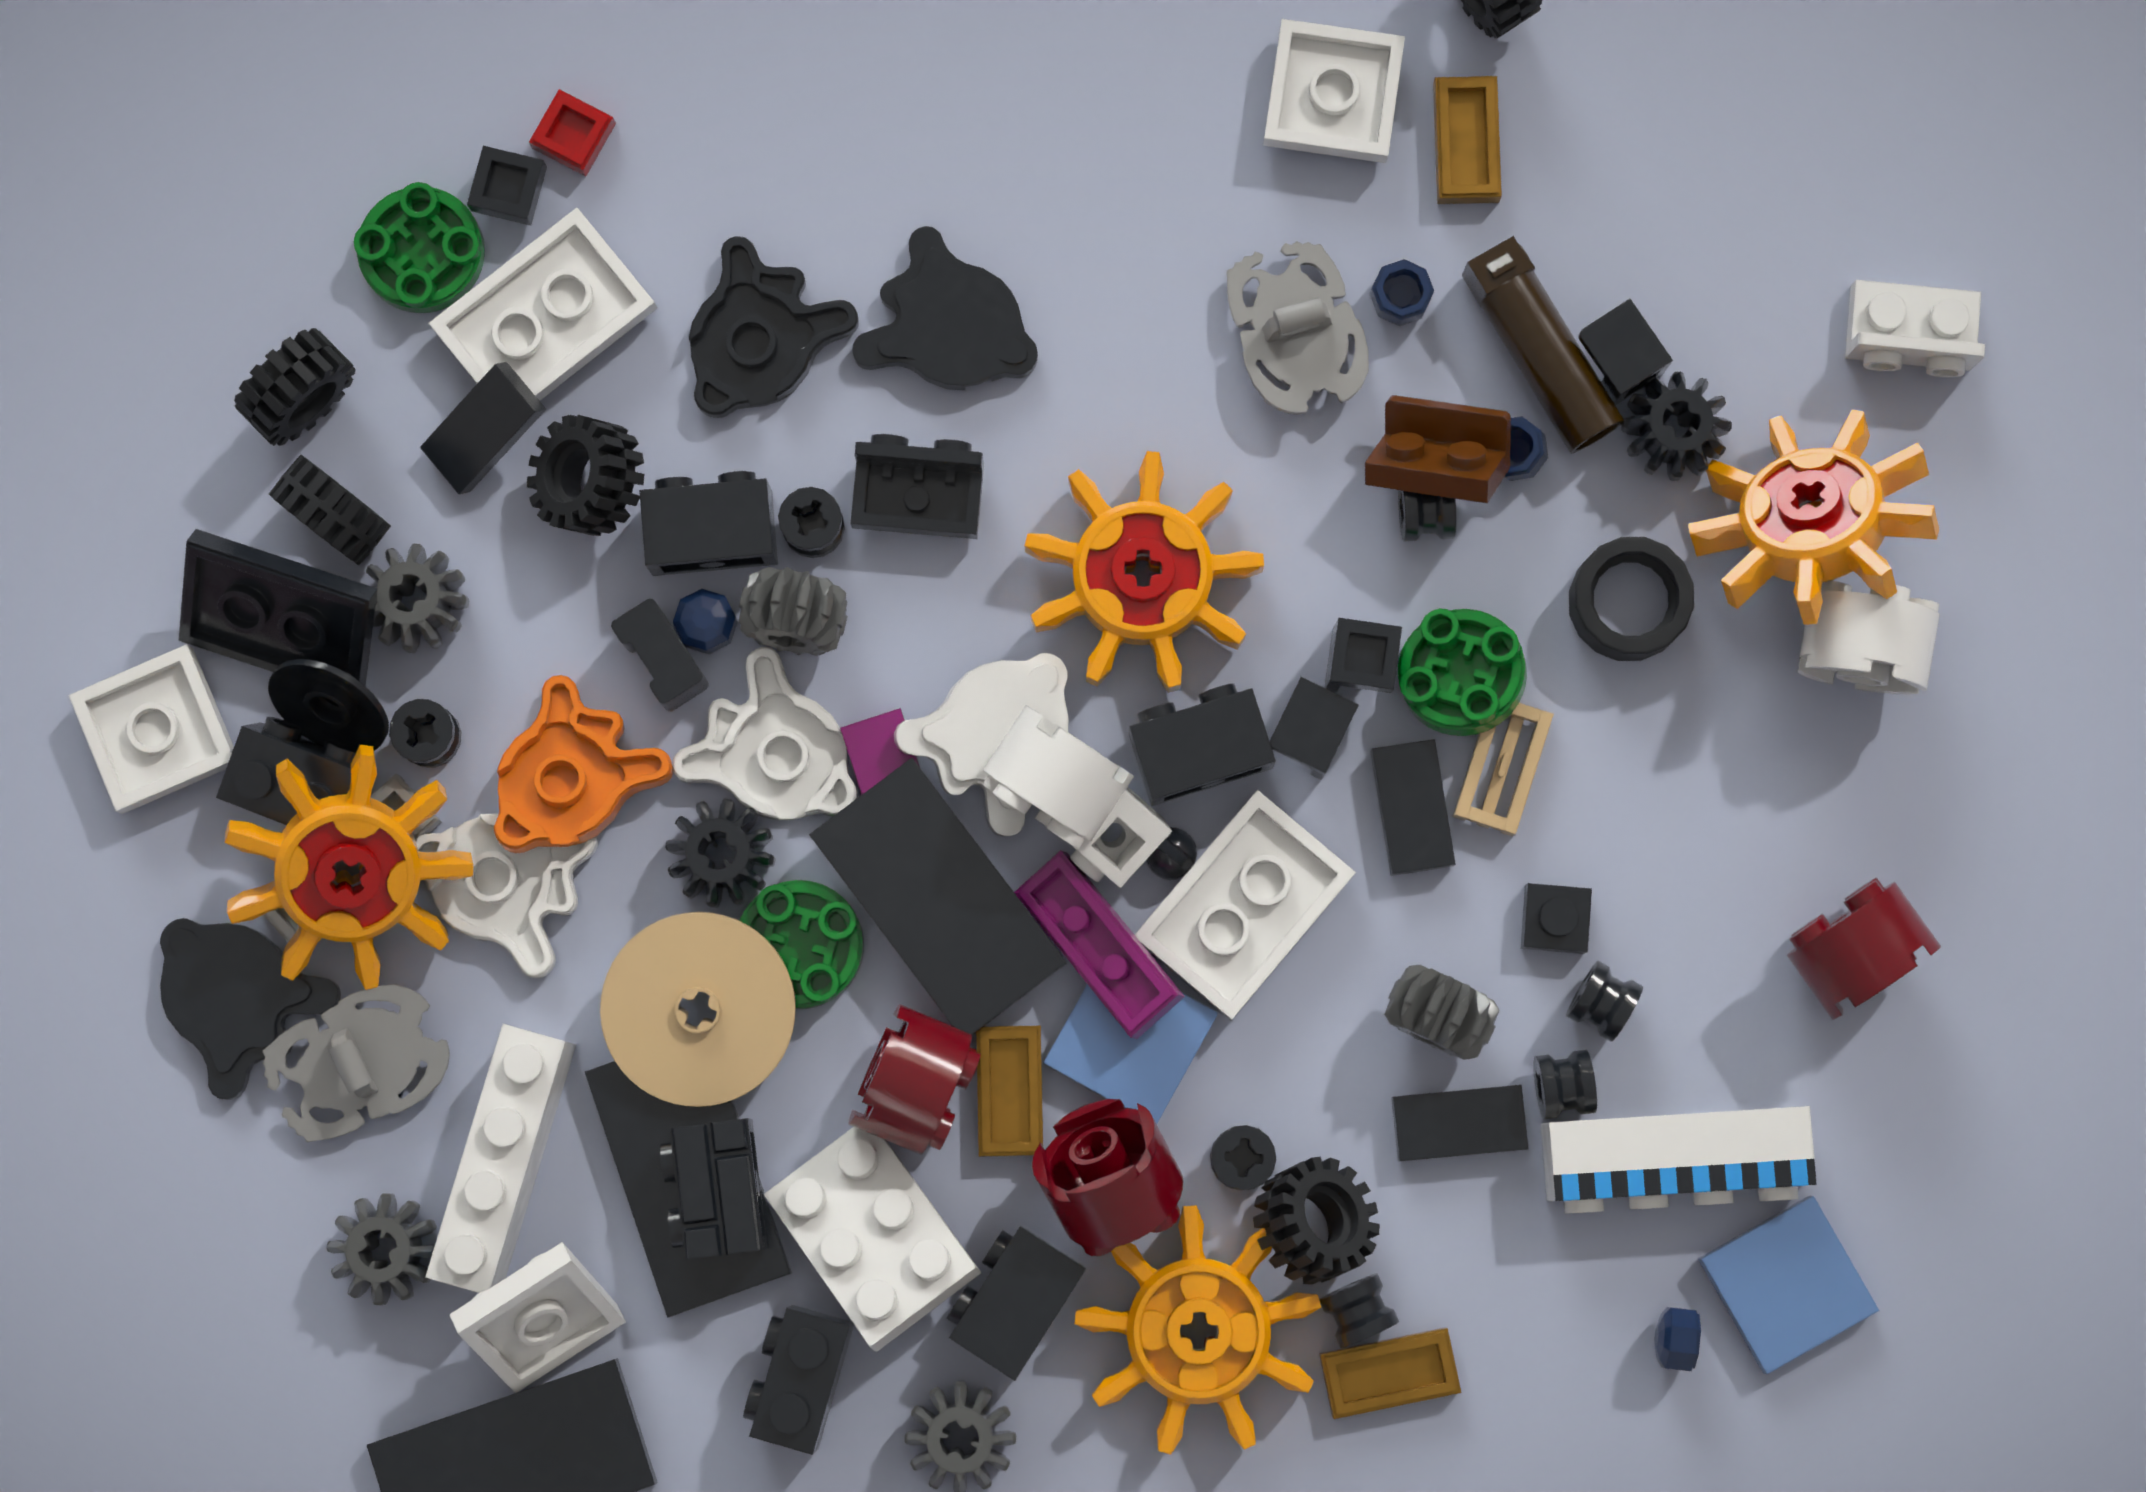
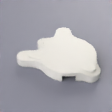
[672,647,857,820]
[894,653,1069,836]
[415,813,598,978]

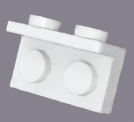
[1845,280,1985,378]

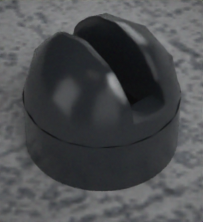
[1146,827,1197,880]

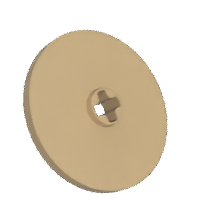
[600,912,796,1107]

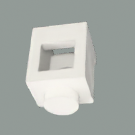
[1070,786,1172,888]

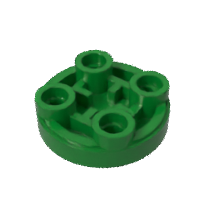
[353,182,485,313]
[1398,608,1527,736]
[739,880,864,1009]

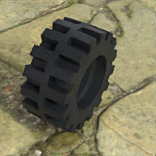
[269,455,391,565]

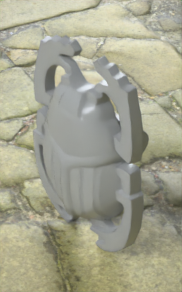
[1227,241,1369,415]
[262,984,450,1143]

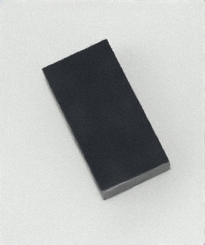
[420,362,546,495]
[1370,739,1456,876]
[1391,1085,1529,1162]

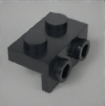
[850,434,984,539]
[216,717,358,825]

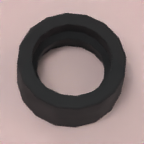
[1569,537,1694,661]

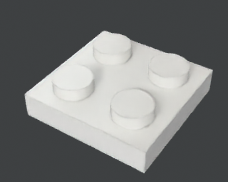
[1263,19,1405,163]
[68,644,234,814]
[449,1242,626,1393]

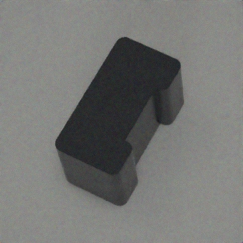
[611,599,709,711]

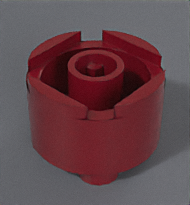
[1787,877,1941,1020]
[848,1004,981,1155]
[1032,1099,1183,1257]

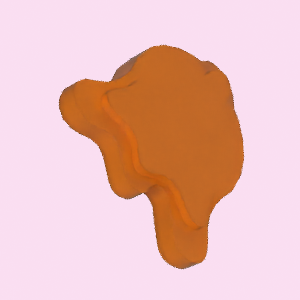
[494,675,673,853]

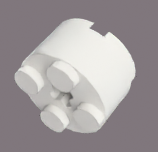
[1797,581,1940,695]
[983,705,1134,849]

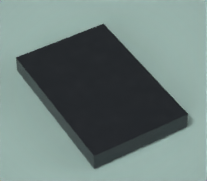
[178,529,378,687]

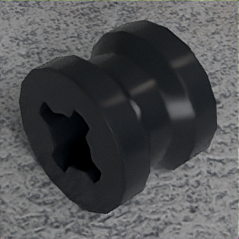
[778,487,845,558]
[1398,490,1456,542]
[389,699,462,768]
[1566,961,1643,1042]
[1533,1049,1597,1119]
[1210,1125,1276,1190]
[1319,1273,1399,1348]

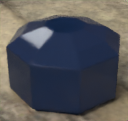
[1370,259,1434,326]
[1505,416,1548,481]
[673,588,738,654]
[1654,1307,1701,1371]

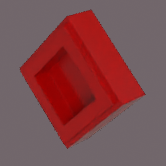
[529,89,616,176]

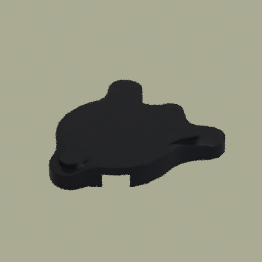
[852,226,1038,390]
[689,236,859,418]
[160,918,341,1100]

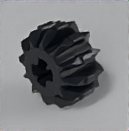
[1621,371,1732,481]
[665,798,776,908]

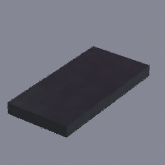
[809,758,1067,1035]
[585,1061,792,1318]
[367,1358,658,1492]

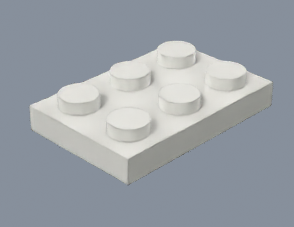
[429,208,658,401]
[1135,790,1356,1021]
[764,1127,981,1352]

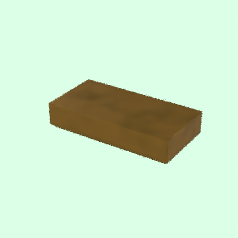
[1433,76,1502,204]
[976,1025,1043,1157]
[1319,1327,1462,1419]

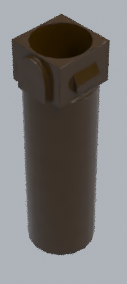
[1462,236,1624,454]

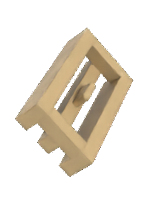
[1452,703,1554,837]

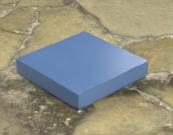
[1043,984,1218,1124]
[1698,1196,1880,1374]

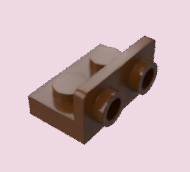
[1365,395,1511,504]

